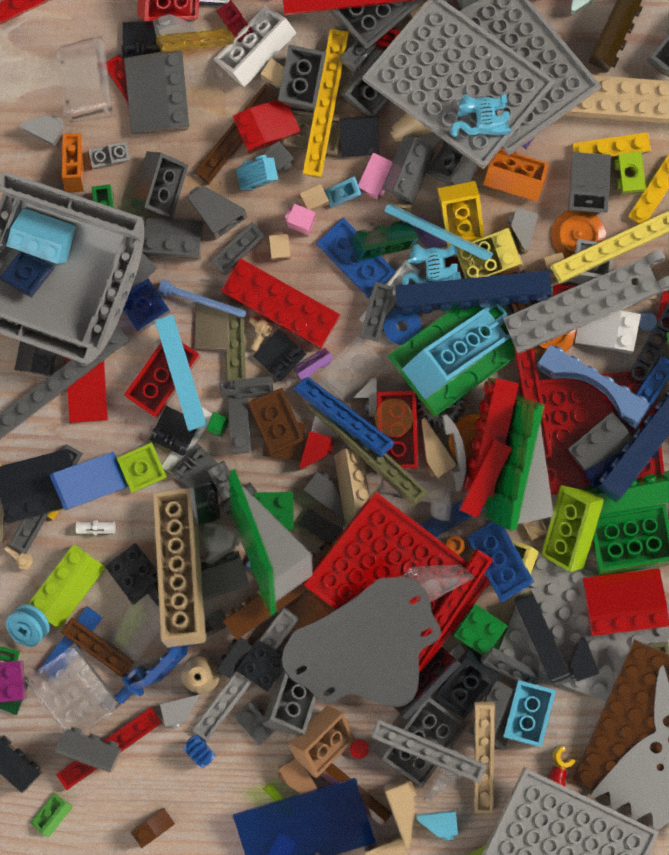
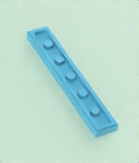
[385,204,493,261]
[155,315,207,431]

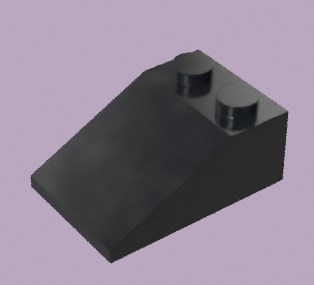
[433,647,499,719]

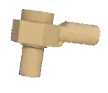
[249,317,273,351]
[4,544,34,570]

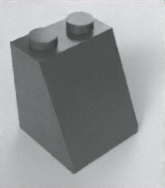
[188,186,247,240]

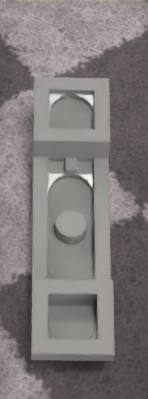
[441,414,466,492]

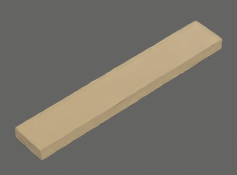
[474,702,495,813]

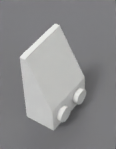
[575,310,641,354]

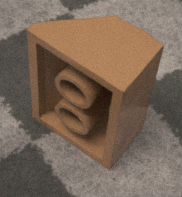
[288,705,355,778]

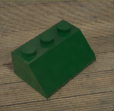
[351,221,418,261]

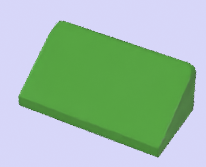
[30,792,72,837]

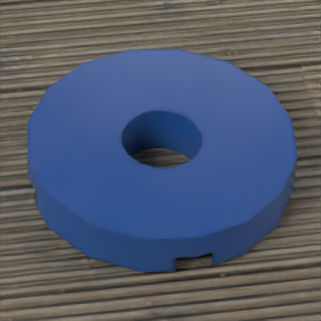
[383,308,421,345]

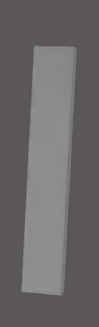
[371,719,487,783]

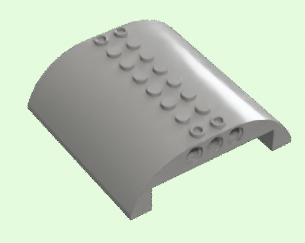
[0,171,144,364]

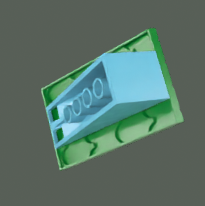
[387,304,515,418]

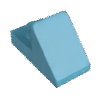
[324,177,361,208]

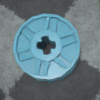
[6,604,50,647]

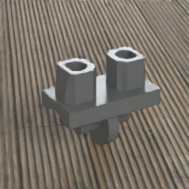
[207,460,230,500]

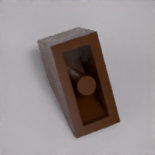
[130,808,175,849]

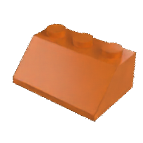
[483,148,549,202]

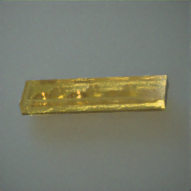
[156,28,234,52]

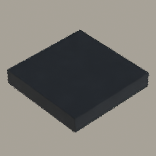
[339,116,380,157]

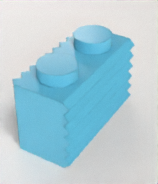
[236,155,278,190]

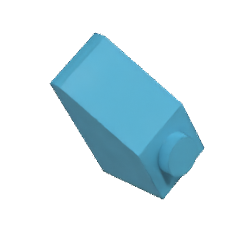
[416,810,458,840]

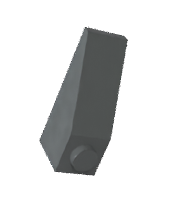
[228,396,252,453]
[304,471,345,521]

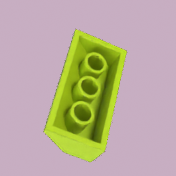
[542,486,604,572]
[28,544,106,629]

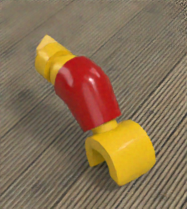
[547,745,576,786]

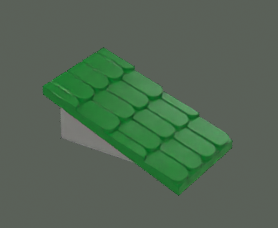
[484,395,554,531]
[228,468,312,616]

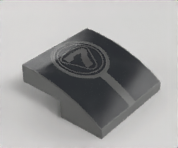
[190,481,221,526]

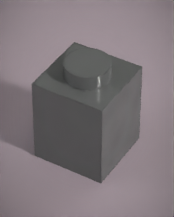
[264,141,294,173]

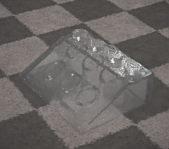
[25,643,121,733]

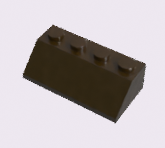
[588,0,643,72]

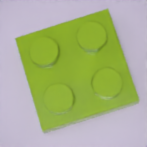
[117,442,167,493]

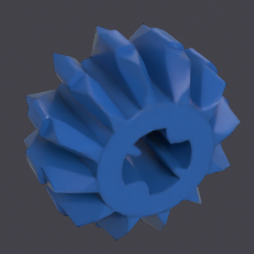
[183,735,215,768]

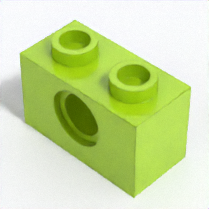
[614,151,646,195]

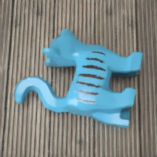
[450,94,510,137]
[401,244,461,285]

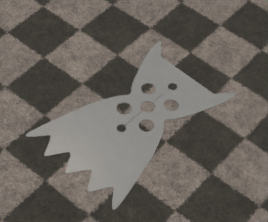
[590,666,669,831]

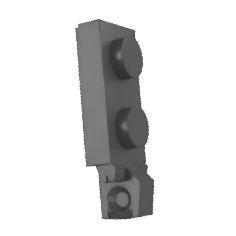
[219,376,273,398]

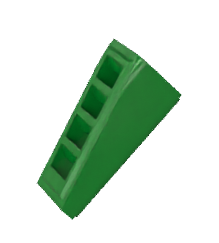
[206,412,229,437]

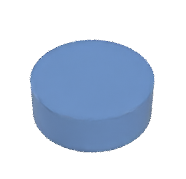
[638,312,657,332]

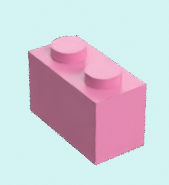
[358,153,393,200]
[285,204,316,236]

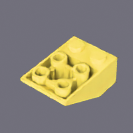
[457,228,524,279]

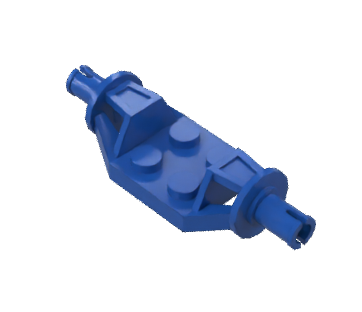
[115,644,193,704]

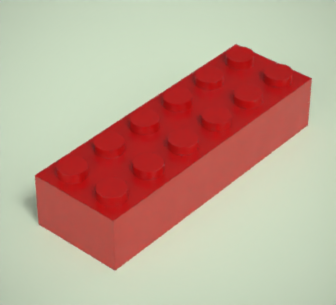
[221,258,340,350]
[462,378,519,498]

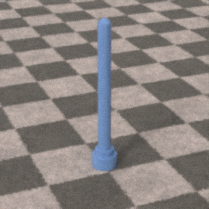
[158,279,246,317]

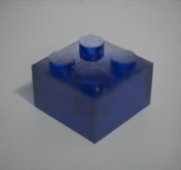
[123,278,171,334]

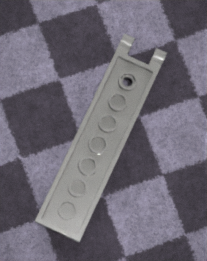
[503,249,669,354]

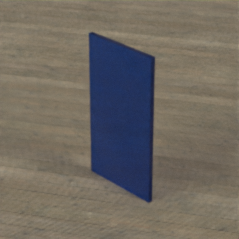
[233,778,376,855]

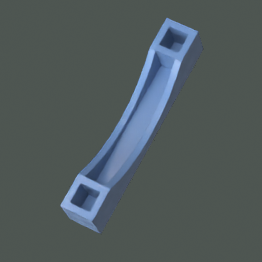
[537,345,650,428]

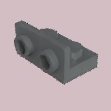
[234,701,275,745]

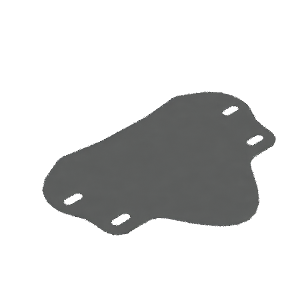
[282,577,441,707]

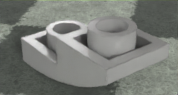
[87,142,130,170]

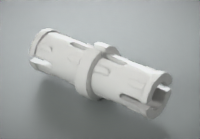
[76,520,116,536]

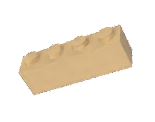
[334,449,370,526]

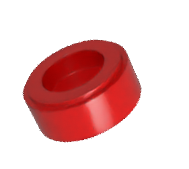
[350,739,369,759]

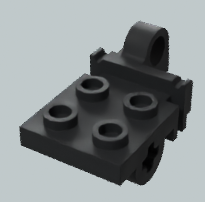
[105,543,160,607]

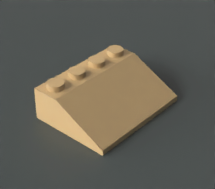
[384,777,417,848]

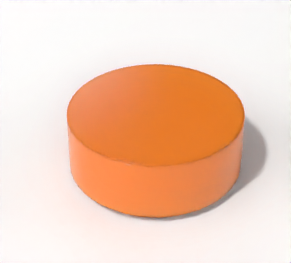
[445,536,464,554]

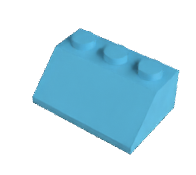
[6,208,76,264]
[504,680,556,747]

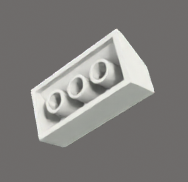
[213,5,297,87]

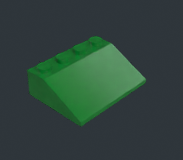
[592,504,669,576]

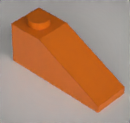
[62,133,84,192]

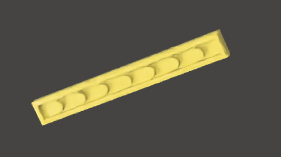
[550,211,669,284]

